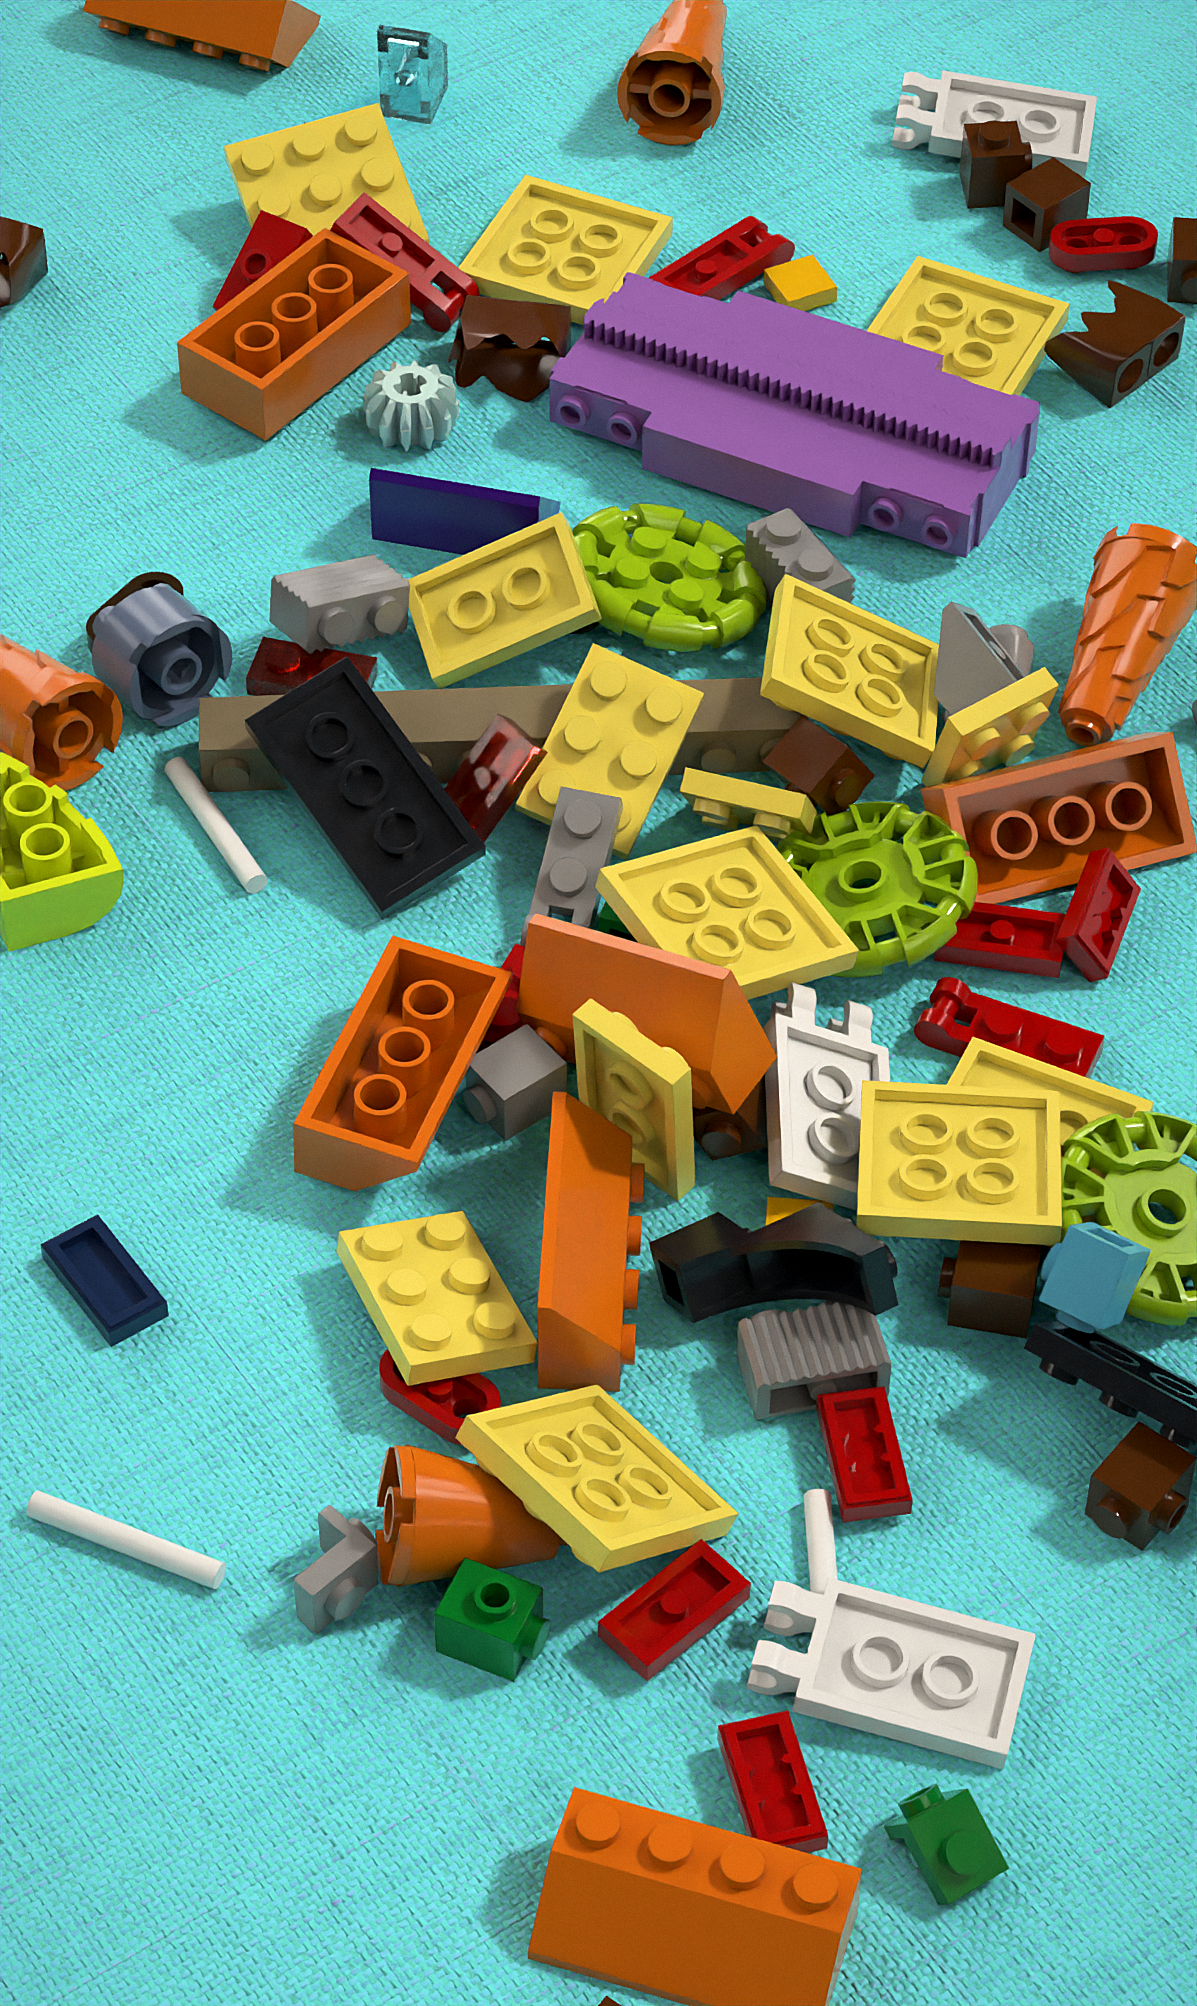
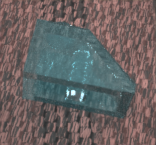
[377,24,448,125]

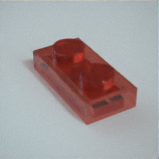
[246,637,378,696]
[445,713,548,843]

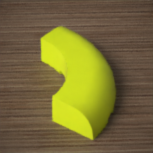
[0,752,124,952]

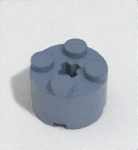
[92,583,232,727]

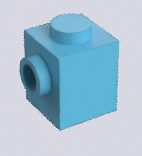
[1039,1222,1151,1333]

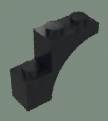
[649,1202,899,1323]

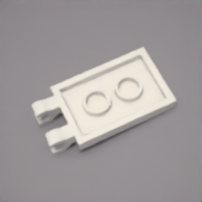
[892,70,1097,179]
[763,982,890,1211]
[746,1577,1036,1769]

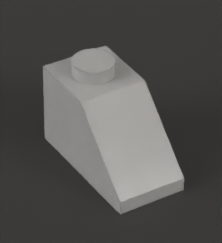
[934,601,1026,723]

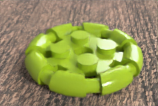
[572,503,768,652]
[776,801,978,978]
[1060,1111,1197,1326]

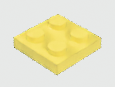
[921,667,1059,787]
[680,767,819,843]

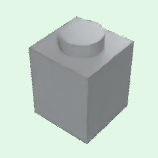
[463,1024,567,1141]

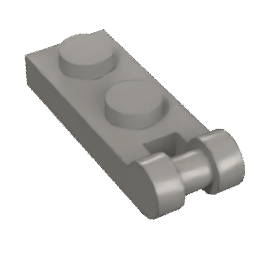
[520,786,623,947]

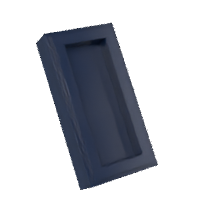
[40,1214,169,1347]

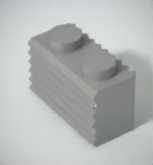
[745,508,856,609]
[269,554,410,654]
[737,1300,891,1420]

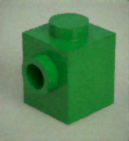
[434,1558,550,1682]

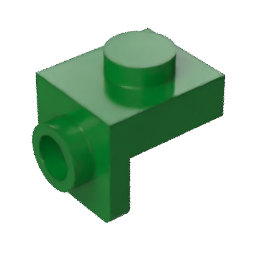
[884,1784,1009,1905]

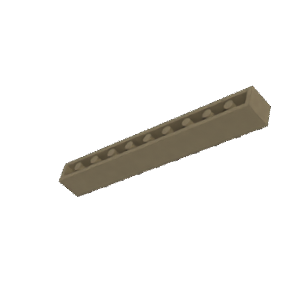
[199,677,808,792]

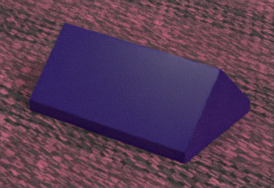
[369,468,561,555]

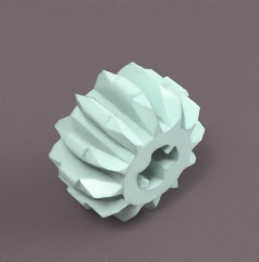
[363,359,459,453]

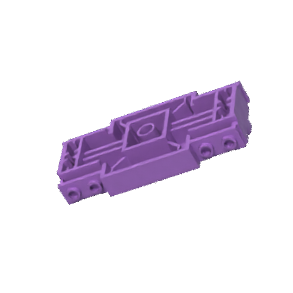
[549,272,1040,558]

